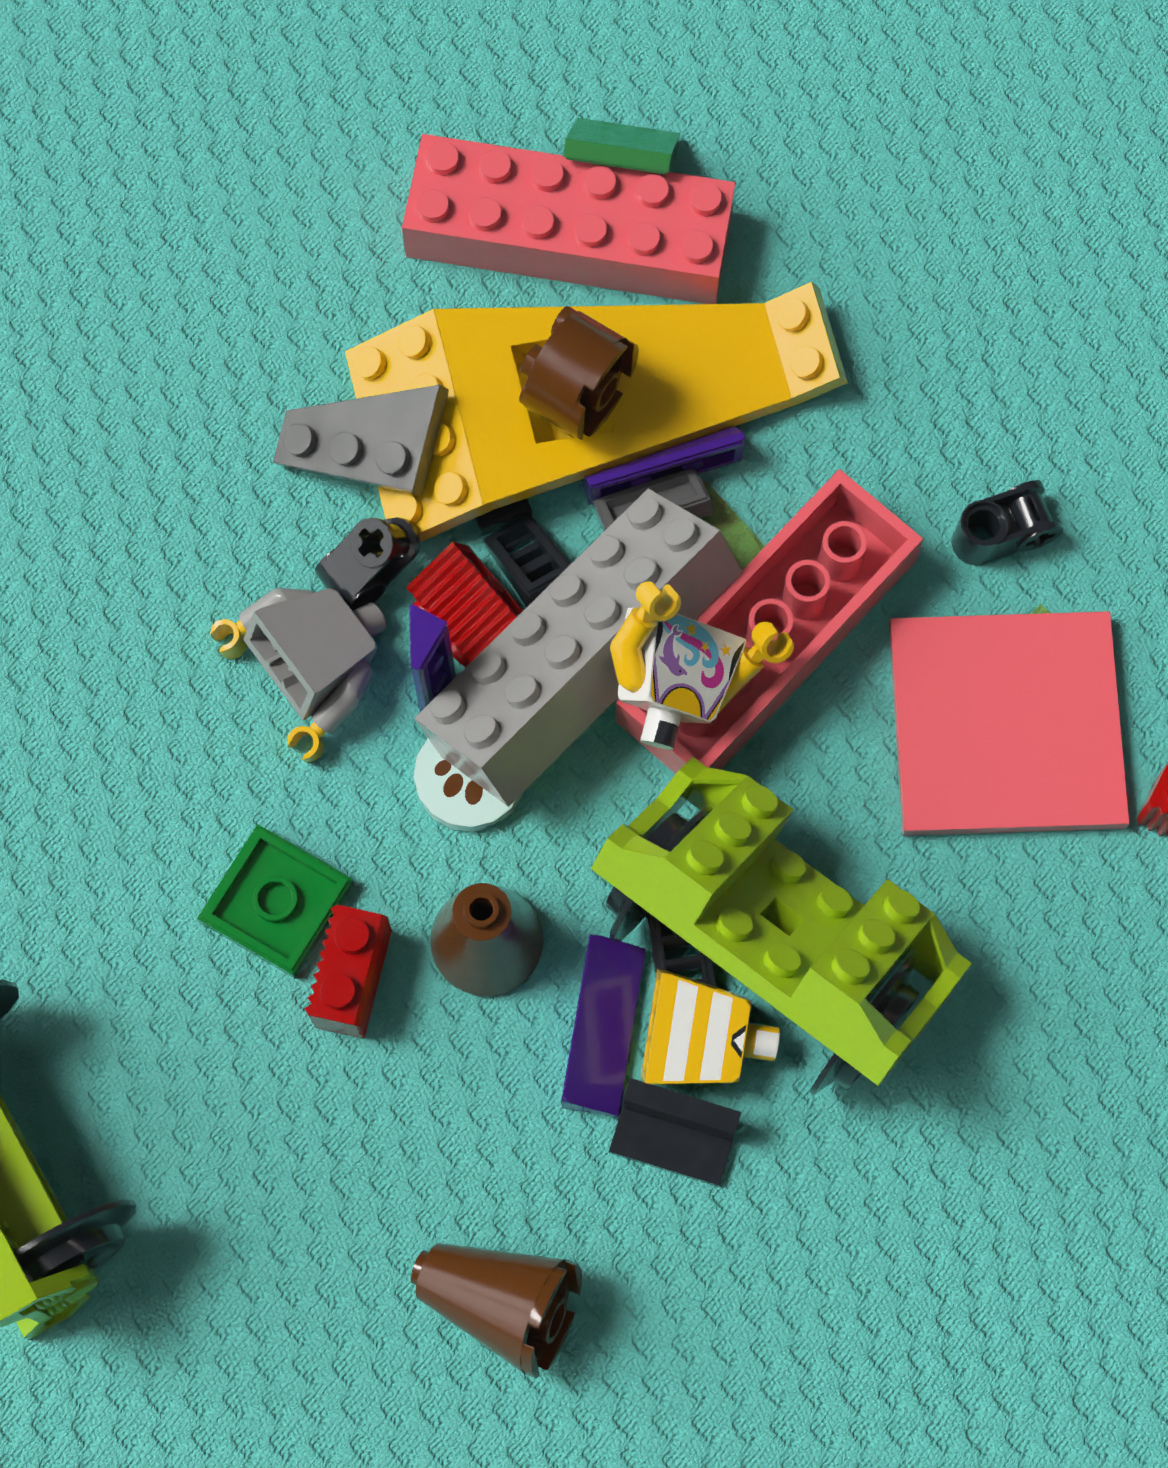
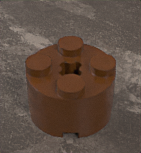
[519,306,639,440]

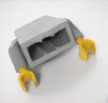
[210,588,386,763]

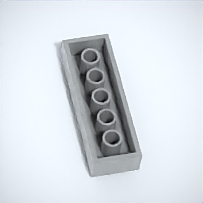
[414,488,743,807]

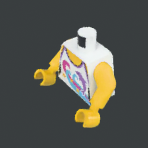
[610,581,794,750]

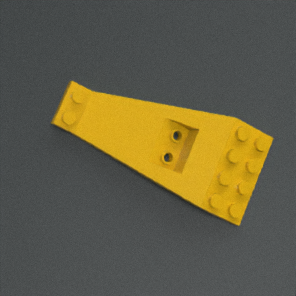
[345,282,848,542]

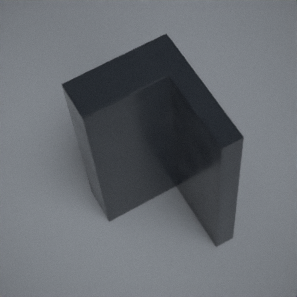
[609,1078,741,1187]

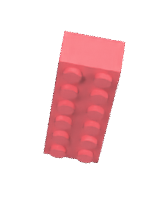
[402,134,736,304]
[616,469,923,774]

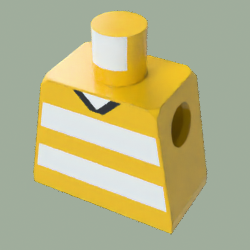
[641,969,780,1084]

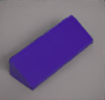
[581,426,745,506]
[409,604,456,712]
[561,934,646,1117]

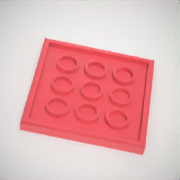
[889,611,1129,836]

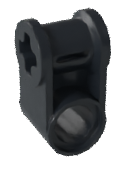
[951,480,1063,566]
[315,517,420,610]

